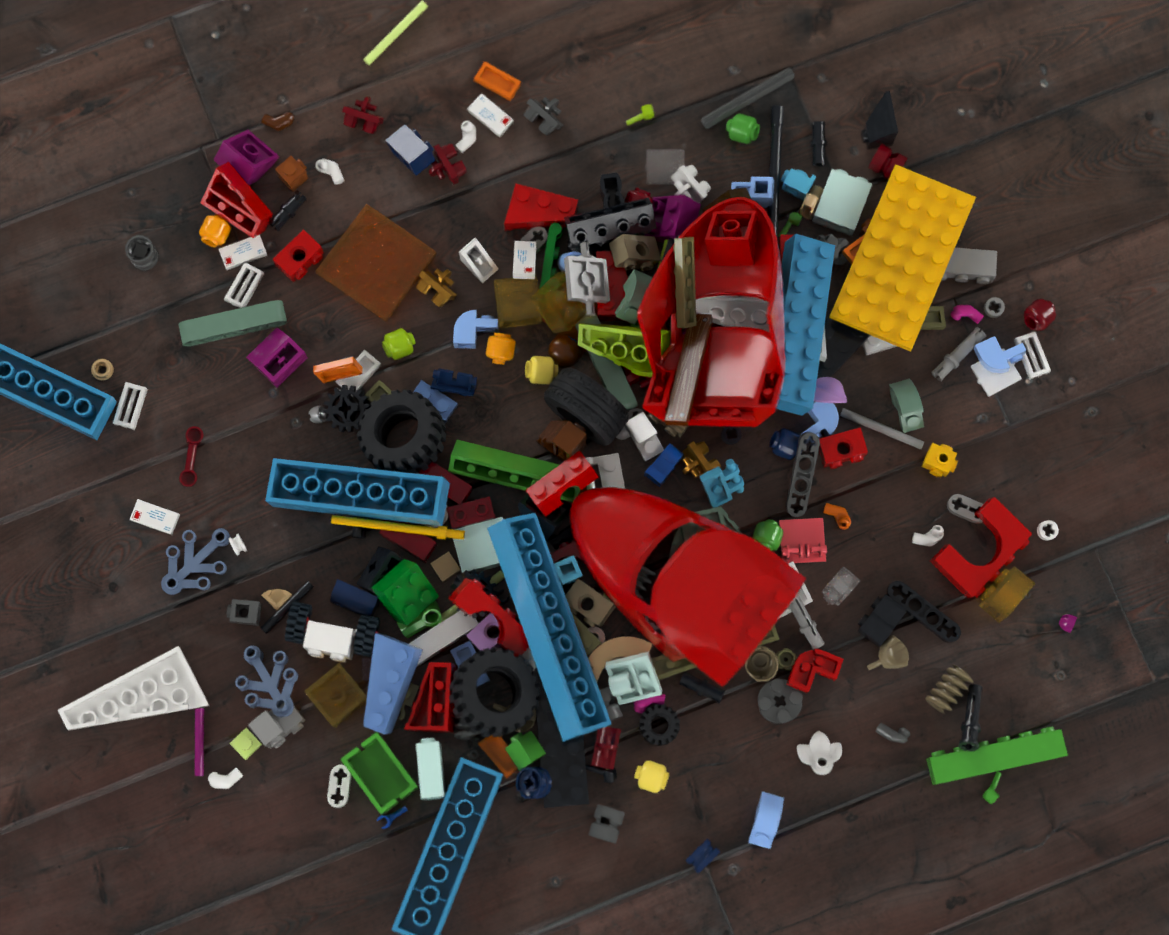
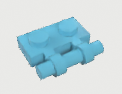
[699,459,744,508]

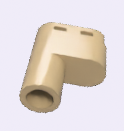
[800,185,824,220]

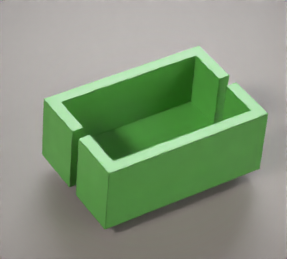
[341,732,419,815]

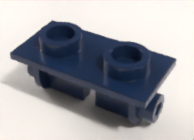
[430,368,477,396]

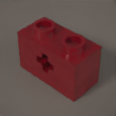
[447,496,495,530]

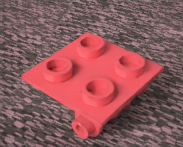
[779,518,827,563]

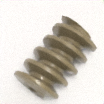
[925,664,974,714]

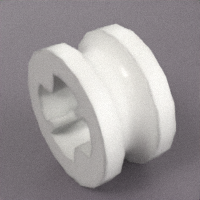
[1037,520,1059,541]
[228,533,247,556]

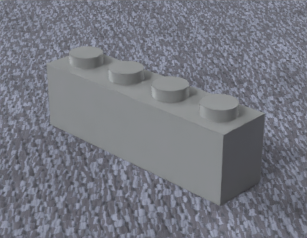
[941,248,997,284]

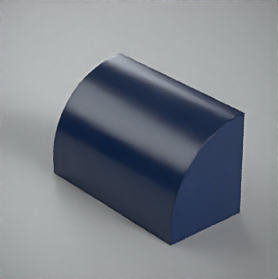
[330,579,380,616]

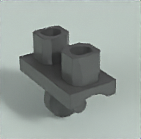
[523,97,563,136]
[816,234,849,265]

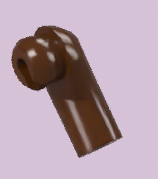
[261,112,294,131]

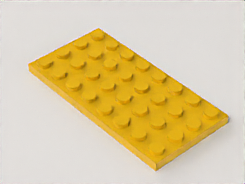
[829,164,976,352]

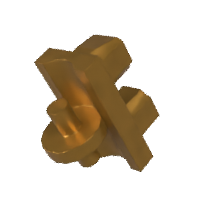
[416,268,457,307]
[682,441,721,480]

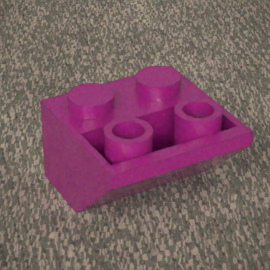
[644,195,701,243]
[246,328,308,388]

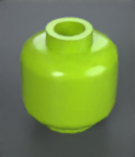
[382,328,416,360]

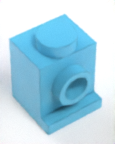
[781,168,816,201]
[554,555,583,585]

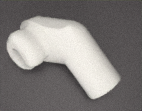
[455,121,476,154]
[315,159,344,185]
[912,525,944,547]
[208,768,243,789]

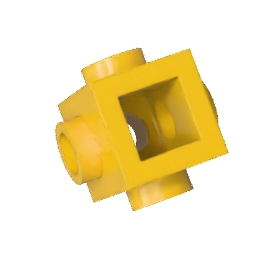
[921,443,958,477]

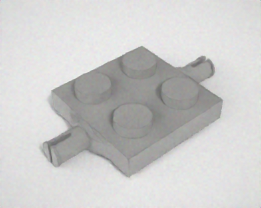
[564,242,610,317]

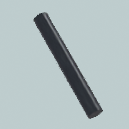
[260,581,314,634]

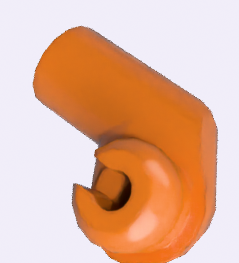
[823,503,851,530]

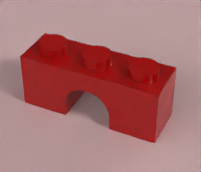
[526,450,599,517]

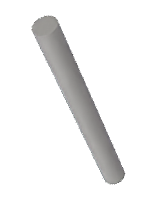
[840,408,924,449]

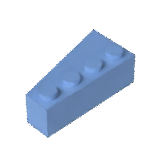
[363,633,423,734]

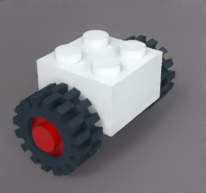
[285,602,380,663]

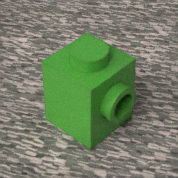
[505,731,546,771]

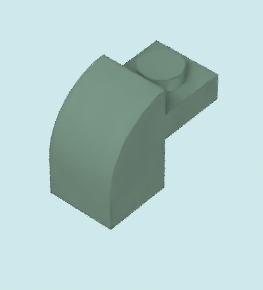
[615,269,653,325]
[889,378,924,433]

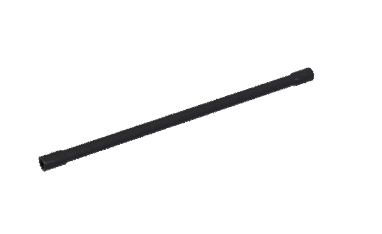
[768,105,784,238]

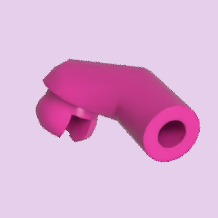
[951,305,984,324]
[634,694,666,713]

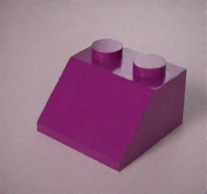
[214,130,280,185]

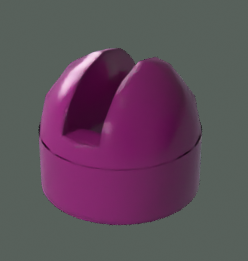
[1059,614,1077,634]

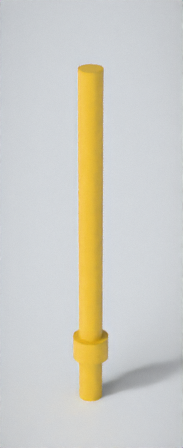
[331,515,465,540]

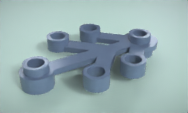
[161,528,231,595]
[235,646,298,718]

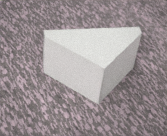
[459,238,498,283]

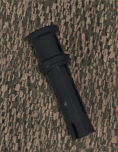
[958,684,982,752]

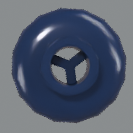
[769,428,803,460]

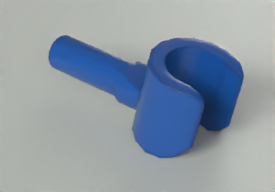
[377,806,408,829]

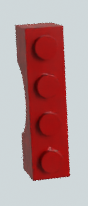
[448,578,529,657]

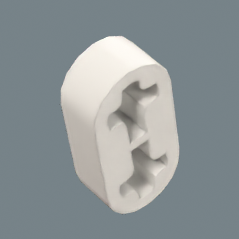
[327,765,352,808]

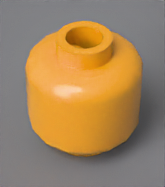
[199,214,231,247]
[486,332,516,365]

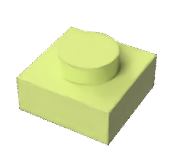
[230,728,262,760]

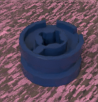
[516,767,552,799]
[685,838,720,873]

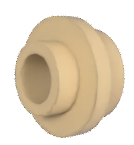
[91,359,114,381]

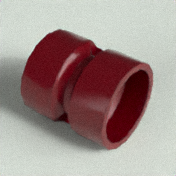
[868,144,908,179]

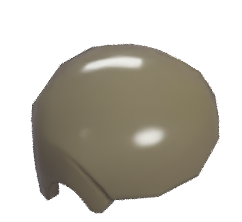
[745,646,779,682]

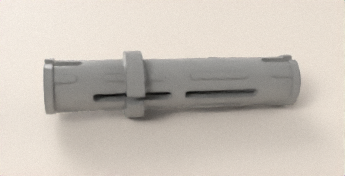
[931,327,986,381]
[789,594,825,650]

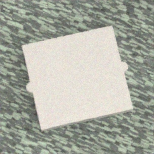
[970,348,1022,397]

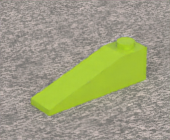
[578,323,671,377]

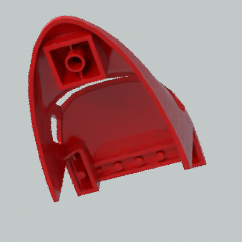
[637,197,786,427]
[570,487,806,687]

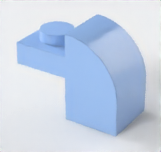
[731,177,774,207]
[453,310,499,349]
[974,336,1026,373]
[801,402,839,444]
[748,792,784,849]

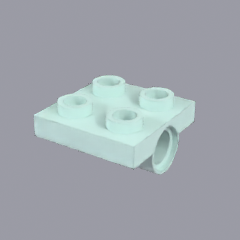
[605,651,662,705]

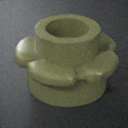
[776,648,797,670]

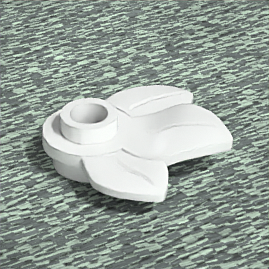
[797,731,842,775]

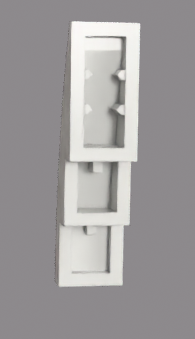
[409,611,479,666]

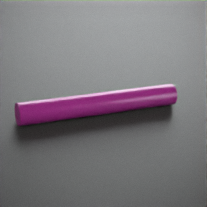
[195,708,204,776]

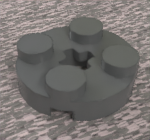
[757,679,803,724]

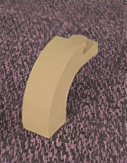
[588,636,652,682]

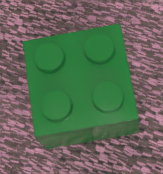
[372,559,439,626]

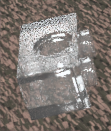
[822,566,860,606]

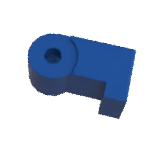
[644,444,684,487]

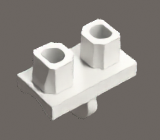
[671,165,711,203]

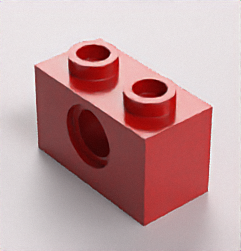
[273,229,324,282]
[818,427,868,469]

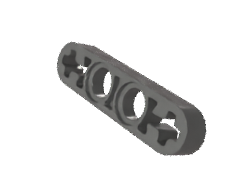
[786,432,820,517]

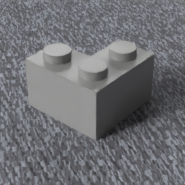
[248,703,306,749]

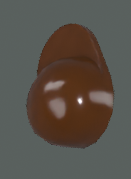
[548,324,587,368]

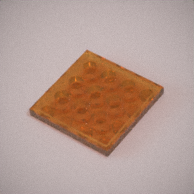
[315,204,437,322]

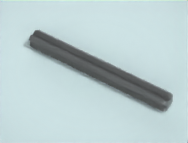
[701,68,795,129]

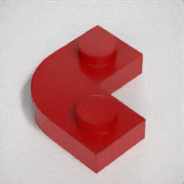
[786,649,844,693]

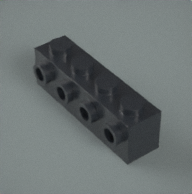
[564,198,657,249]

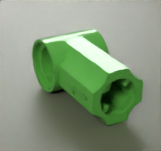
[397,601,442,639]

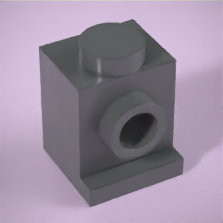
[227,599,262,626]

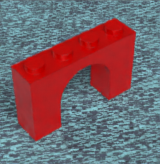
[930,497,1032,598]

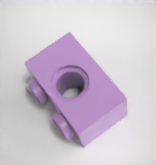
[466,605,500,651]

